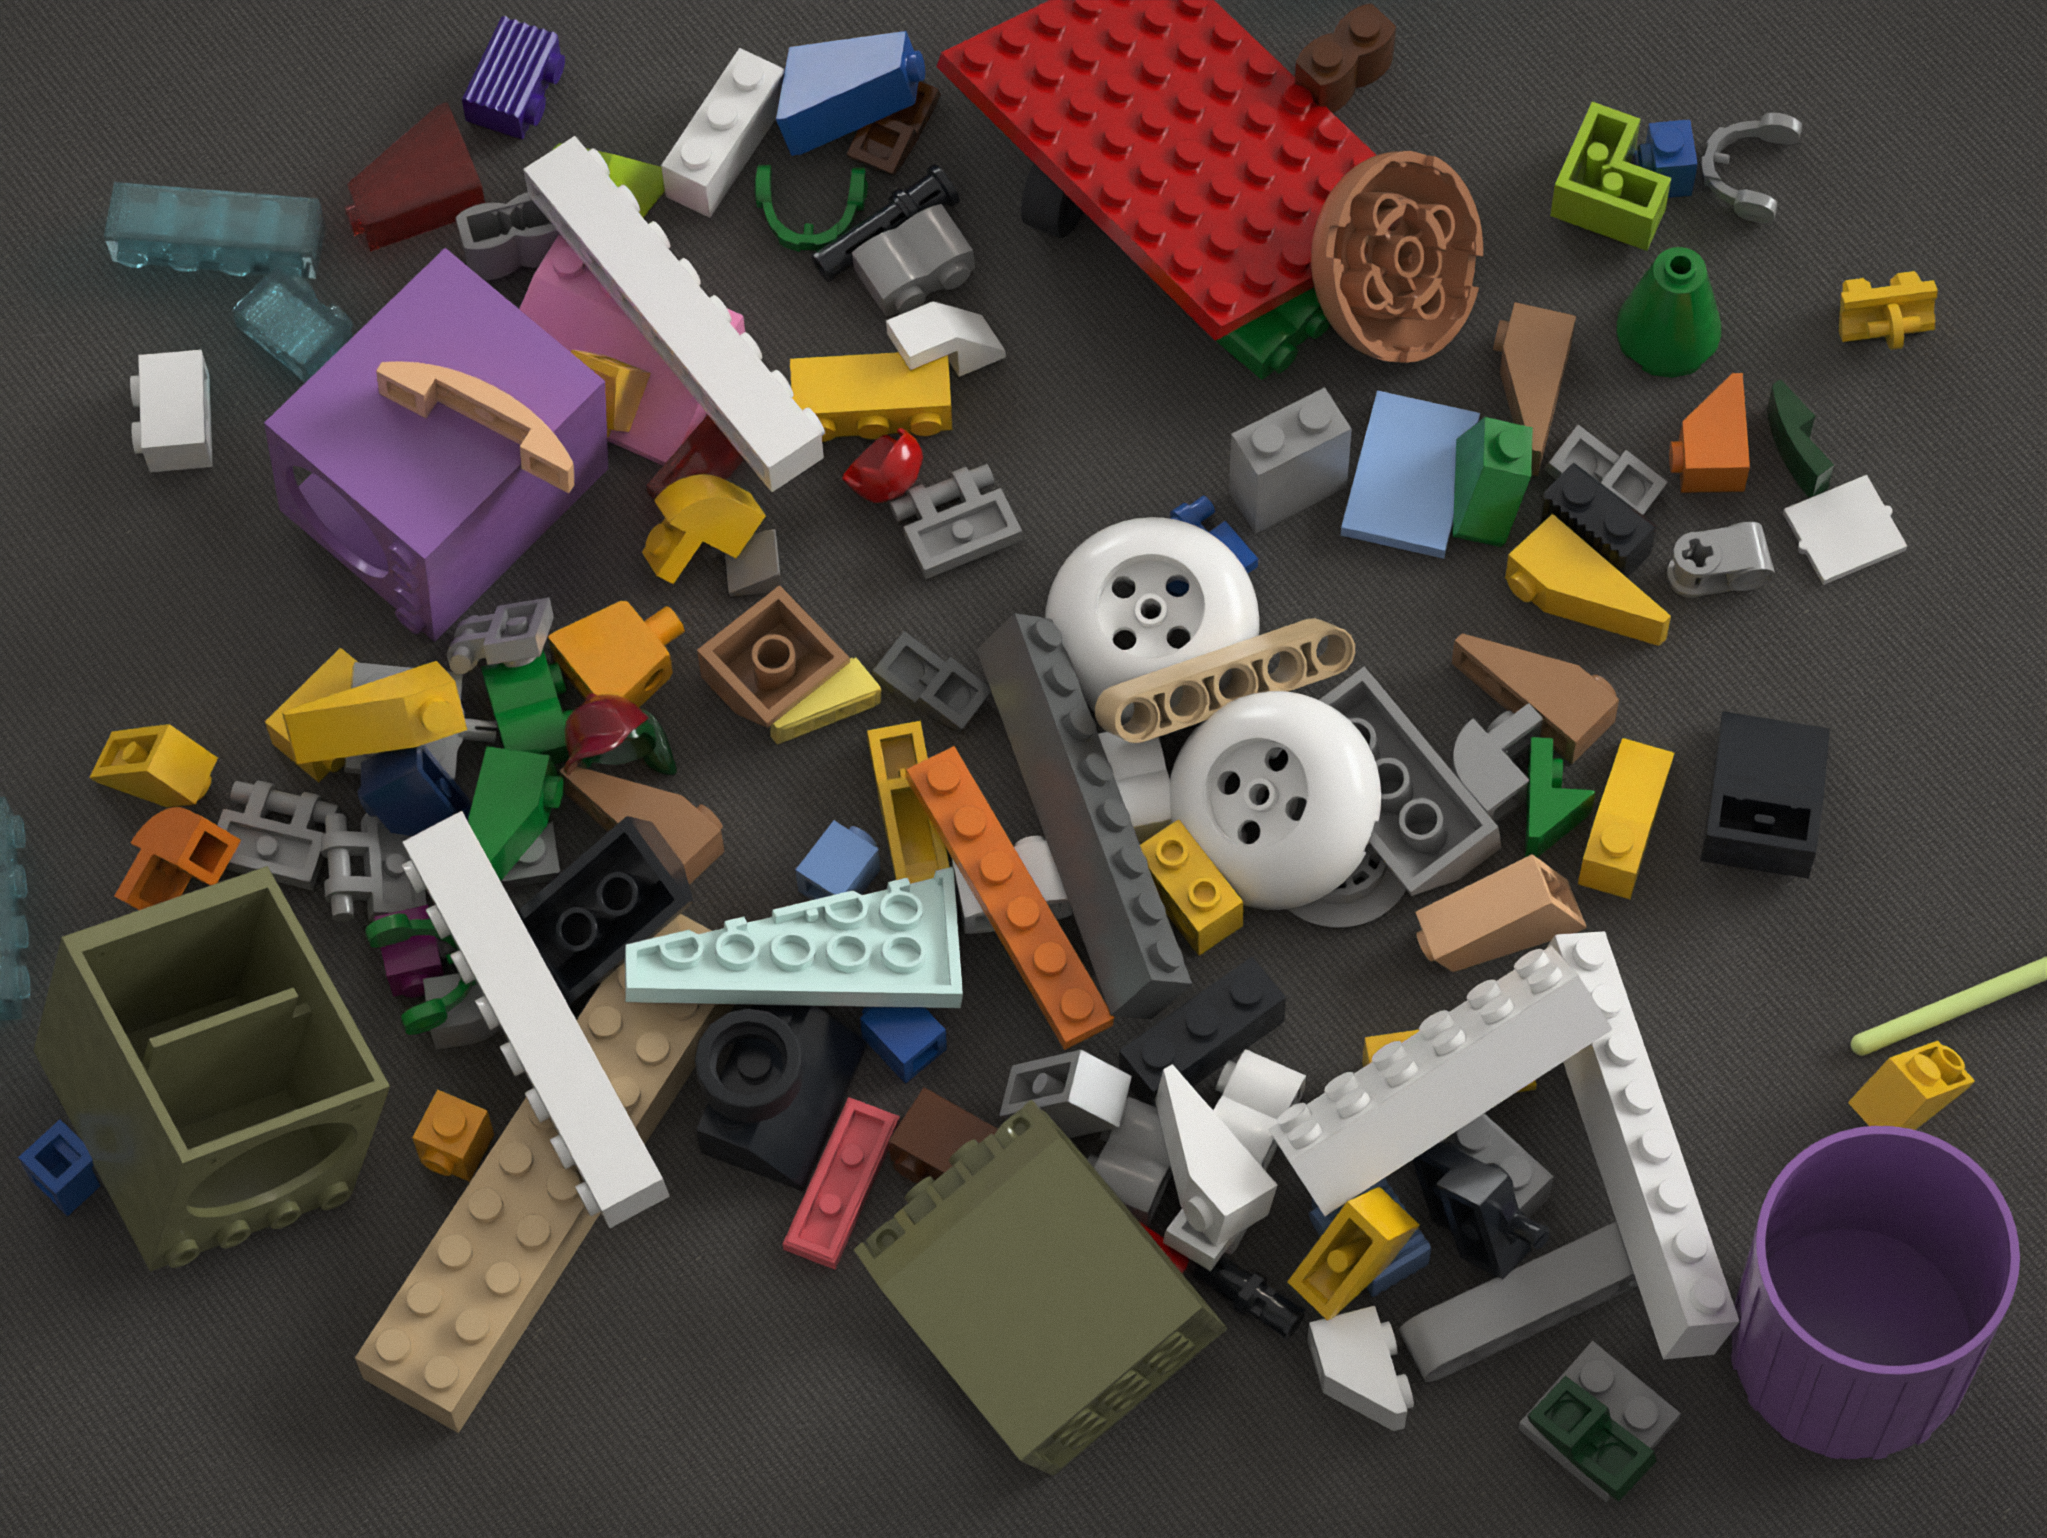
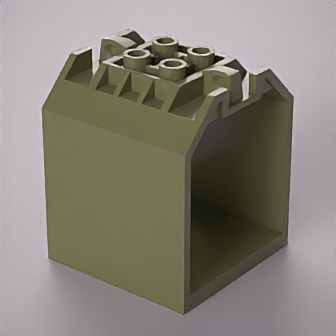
[854,1100,1228,1476]

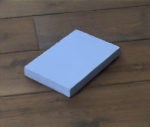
[1341,390,1480,559]

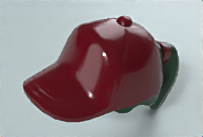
[564,693,677,776]

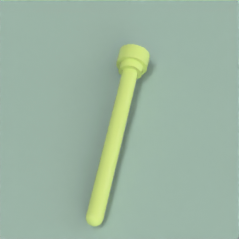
[1851,956,2047,1056]

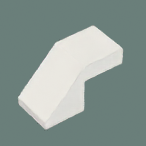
[886,301,1006,377]

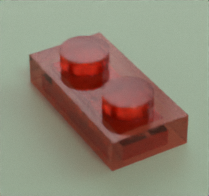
[646,415,744,500]

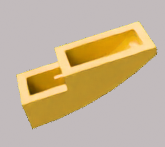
[866,721,950,884]

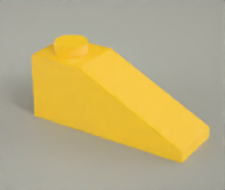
[1505,514,1671,646]
[282,661,467,764]
[1578,738,1674,900]

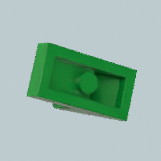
[1525,737,1595,858]

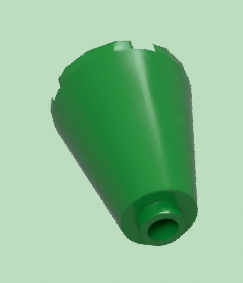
[1616,247,1721,378]

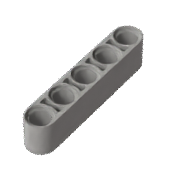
[1398,1221,1638,1382]

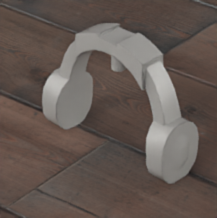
[1702,113,1802,223]

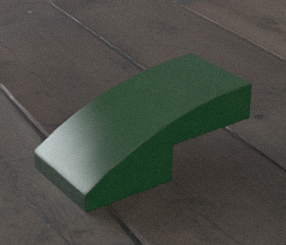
[1767,379,1834,498]
[1527,1375,1656,1502]

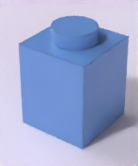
[796,820,881,900]

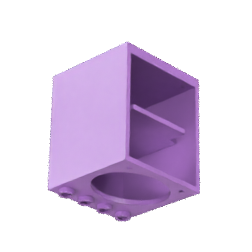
[264,248,608,642]

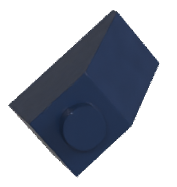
[357,745,472,836]

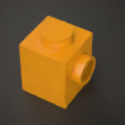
[412,1089,494,1182]

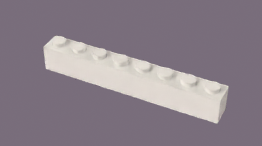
[523,136,825,492]
[402,811,670,1228]
[1546,931,1740,1360]

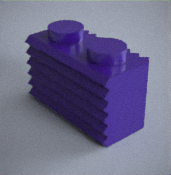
[462,16,565,139]

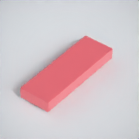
[783,1097,900,1270]

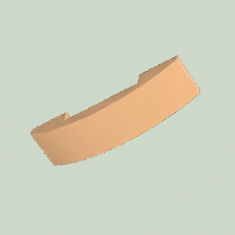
[376,361,575,493]

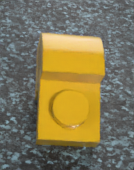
[642,474,766,584]

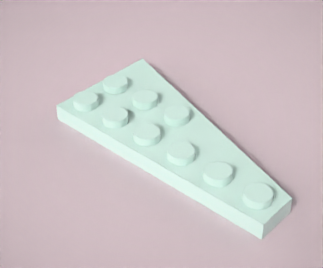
[625,867,963,1008]

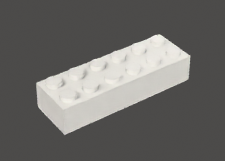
[1268,945,1613,1216]

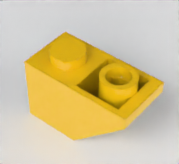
[1848,1041,1975,1130]

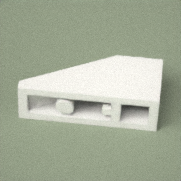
[1155,1064,1278,1246]

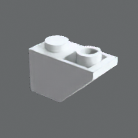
[1307,1306,1414,1431]

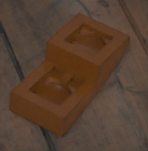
[846,82,941,176]

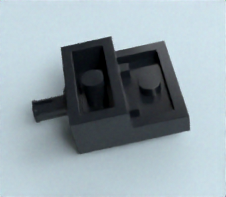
[1412,1141,1550,1280]

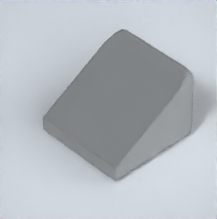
[725,529,782,597]

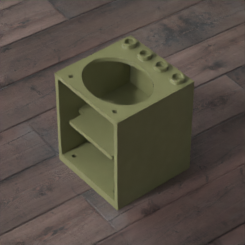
[33,866,390,1272]

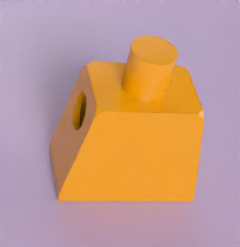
[547,601,685,708]

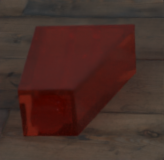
[344,102,485,252]

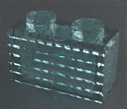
[232,267,353,383]

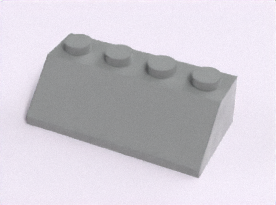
[1319,666,1502,896]

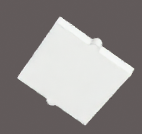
[1783,475,1907,585]

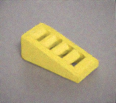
[771,657,881,745]

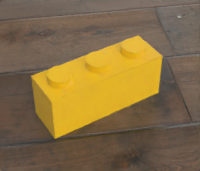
[790,352,953,442]

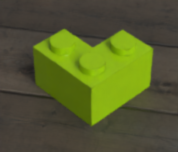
[1550,102,1671,251]

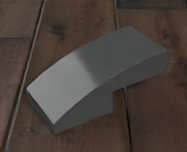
[871,631,992,732]

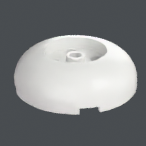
[1045,517,1259,724]
[1170,691,1381,910]

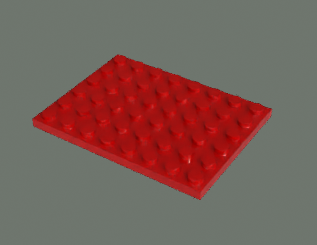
[936,0,1392,341]

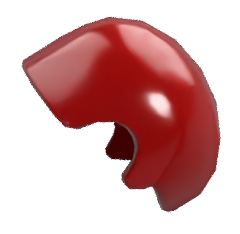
[842,428,923,504]

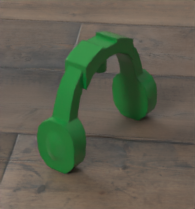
[754,165,868,252]
[365,913,476,1035]

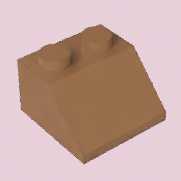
[697,585,850,728]

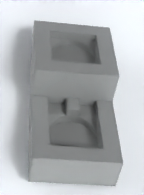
[1543,425,1668,515]

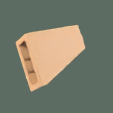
[1415,854,1587,972]

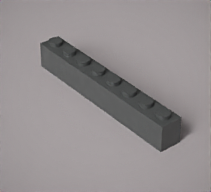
[976,613,1192,1019]

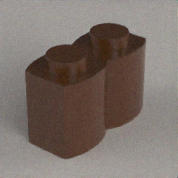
[1295,3,1396,113]

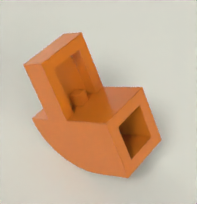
[114,807,241,910]

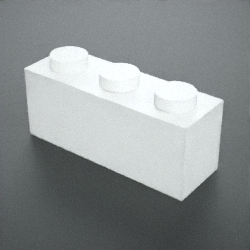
[661,48,784,218]

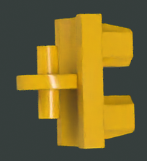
[1839,271,1938,350]

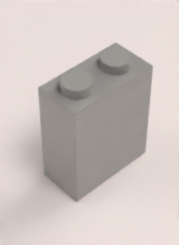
[1229,387,1352,534]

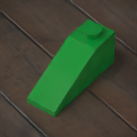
[468,746,563,882]

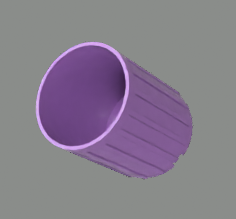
[1731,1126,2020,1460]

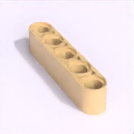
[1095,618,1355,743]

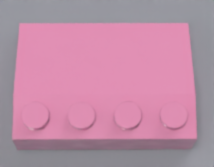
[519,235,745,470]

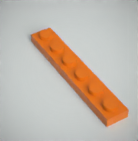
[905,746,1114,1050]

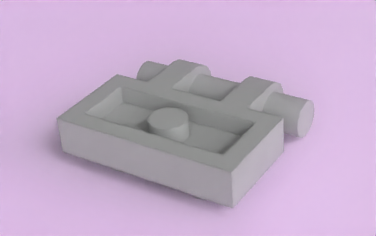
[889,464,1023,580]
[447,597,554,674]
[217,780,341,891]
[321,813,426,922]

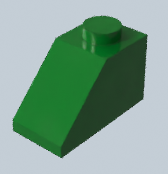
[1453,417,1533,547]

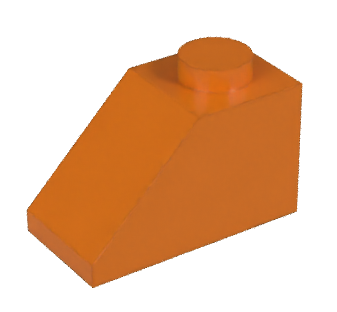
[1669,373,1750,493]

